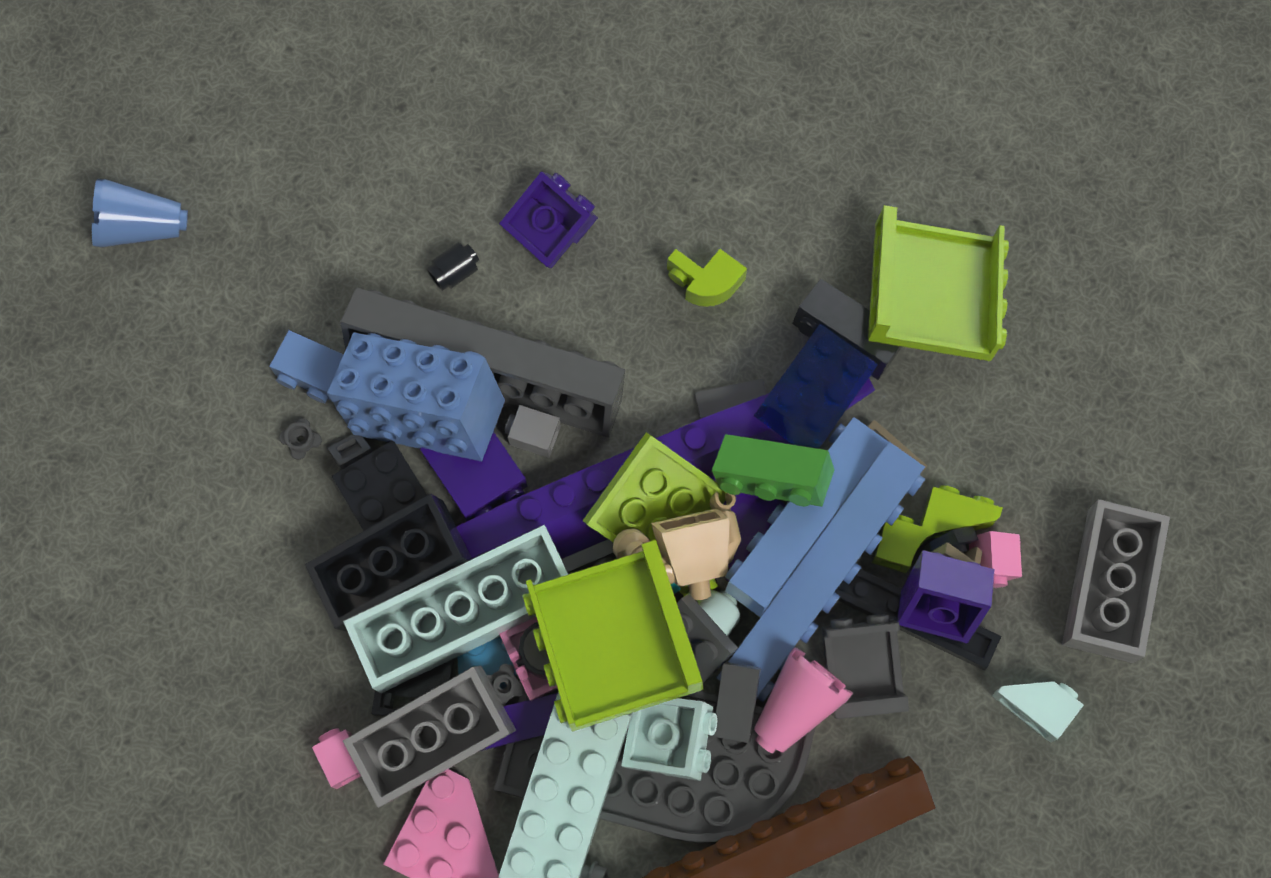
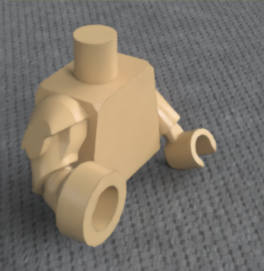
[613,492,741,600]

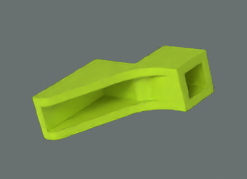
[872,485,1003,573]

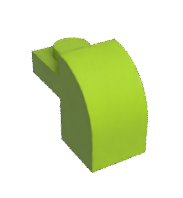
[667,249,747,307]

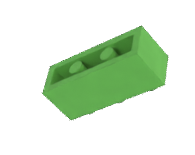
[712,434,835,507]

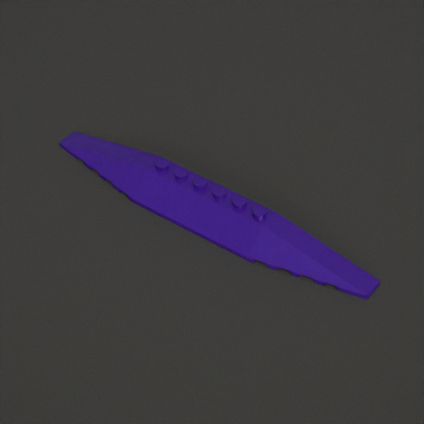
[457,363,875,559]

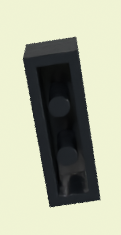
[792,279,902,380]

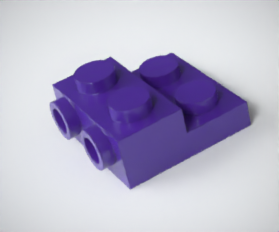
[499,171,598,268]

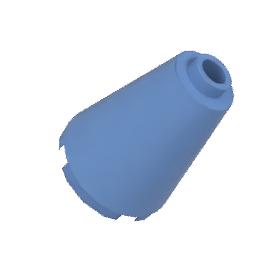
[92,179,188,247]

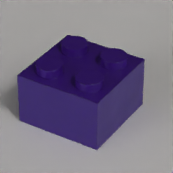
[897,550,995,643]

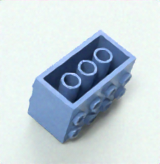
[327,332,505,461]

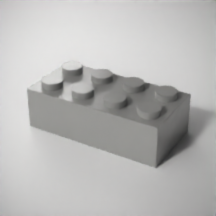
[1062,499,1170,663]
[343,665,517,808]

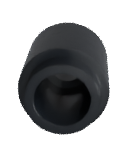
[426,242,480,291]

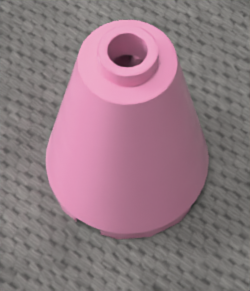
[754,647,853,754]

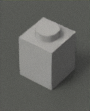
[505,405,561,458]

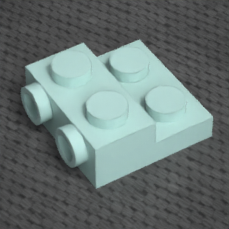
[621,698,717,781]

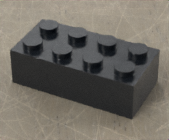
[305,494,472,632]

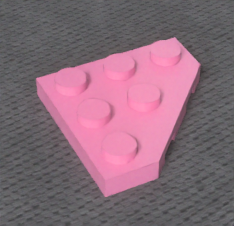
[383,769,499,878]

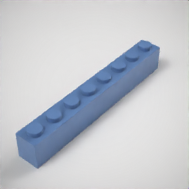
[717,442,925,703]

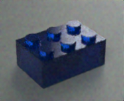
[754,324,878,449]

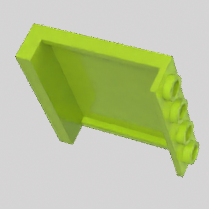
[868,205,1009,361]
[522,540,703,732]

